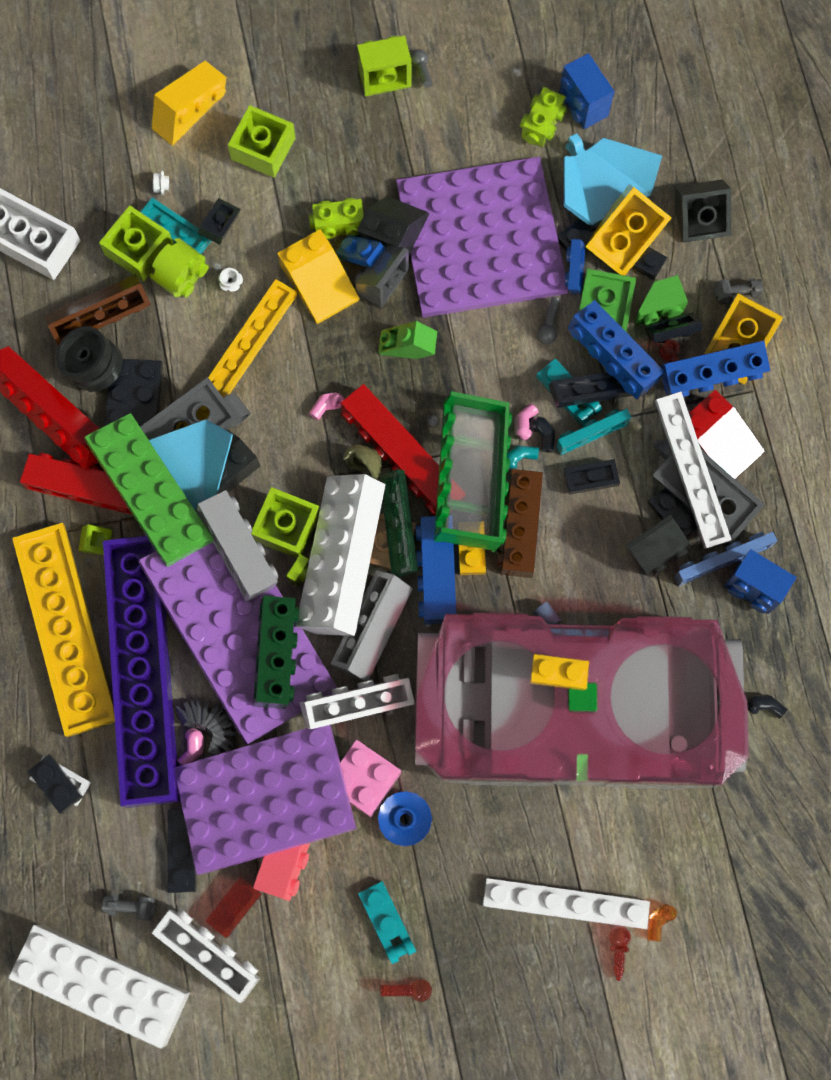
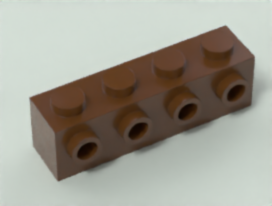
[44,274,151,346]
[497,469,543,578]

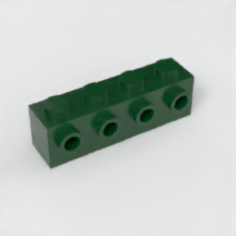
[253,595,299,709]

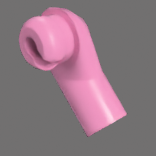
[308,393,345,420]
[514,403,539,440]
[177,728,204,765]

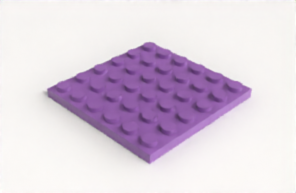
[397,157,569,318]

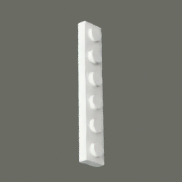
[655,392,731,548]
[483,878,650,929]

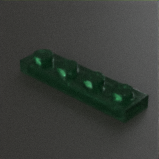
[379,469,418,577]

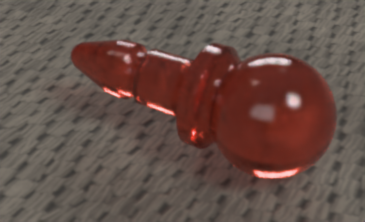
[609,926,631,981]

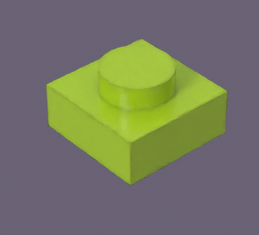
[286,554,309,586]

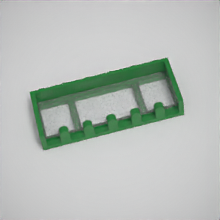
[434,391,512,552]

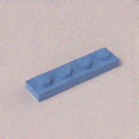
[674,532,777,586]

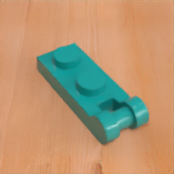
[536,358,602,426]
[358,881,417,964]

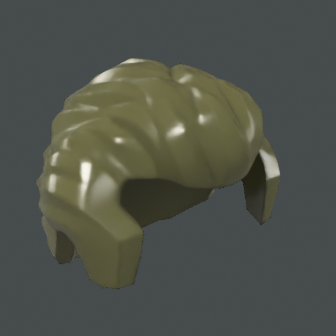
[343,444,382,480]

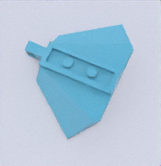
[563,134,662,226]
[149,420,233,511]

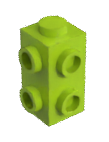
[520,87,567,147]
[309,198,364,239]

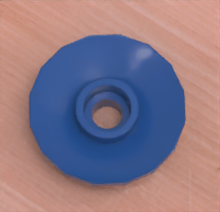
[378,791,432,846]

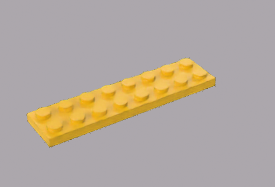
[12,523,115,737]

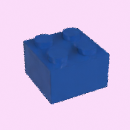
[558,53,614,129]
[724,549,797,614]

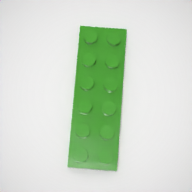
[85,413,213,567]

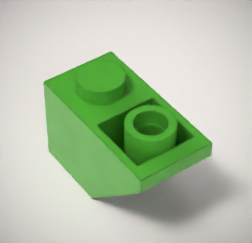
[635,275,688,325]
[378,321,437,359]

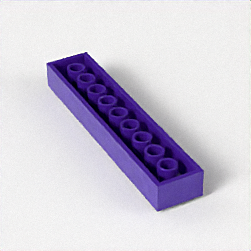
[103,536,180,808]

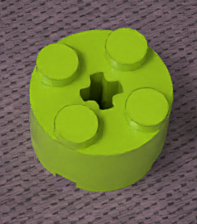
[150,238,209,298]

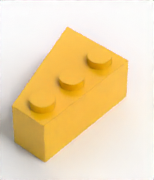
[152,60,227,146]

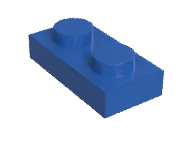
[335,235,385,268]
[565,240,585,294]

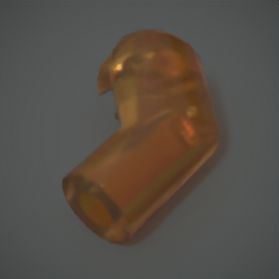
[647,904,677,942]

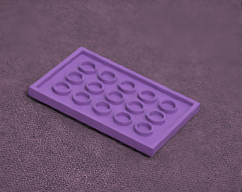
[175,724,357,875]

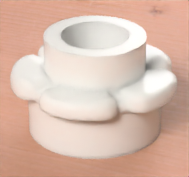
[153,170,169,195]
[218,268,243,292]

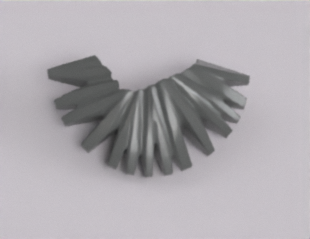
[175,700,236,756]

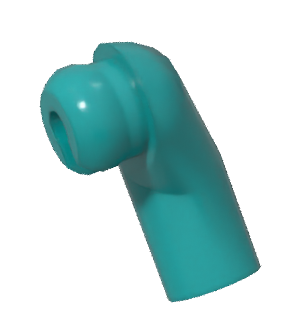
[507,445,539,469]

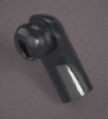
[530,416,555,453]
[746,694,788,719]

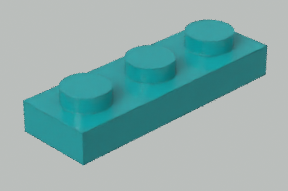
[141,197,212,254]
[556,409,632,456]

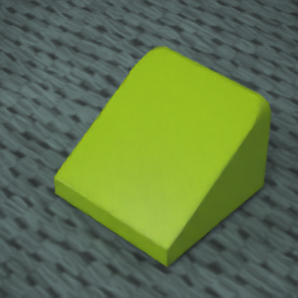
[78,524,112,555]

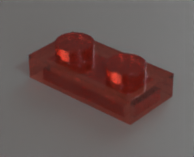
[205,877,262,939]

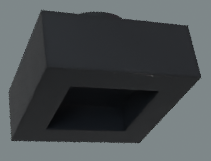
[633,246,668,281]

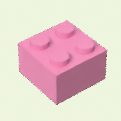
[340,739,401,818]

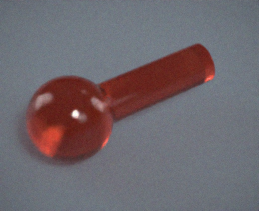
[379,979,432,1002]

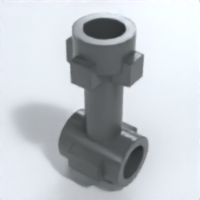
[714,278,763,304]
[102,894,157,921]

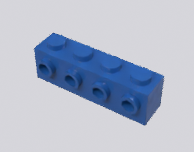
[567,300,665,400]
[659,341,771,397]
[416,516,457,625]

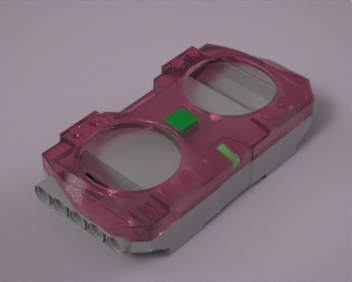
[415,613,749,789]

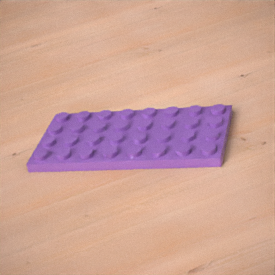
[139,542,337,745]

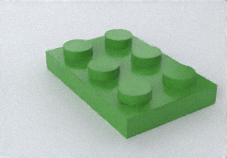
[573,268,636,342]

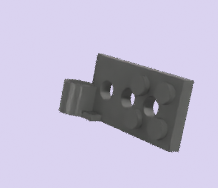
[140,377,251,440]
[652,438,765,544]

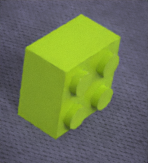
[357,35,412,96]
[228,105,296,178]
[99,205,174,282]
[251,487,320,559]

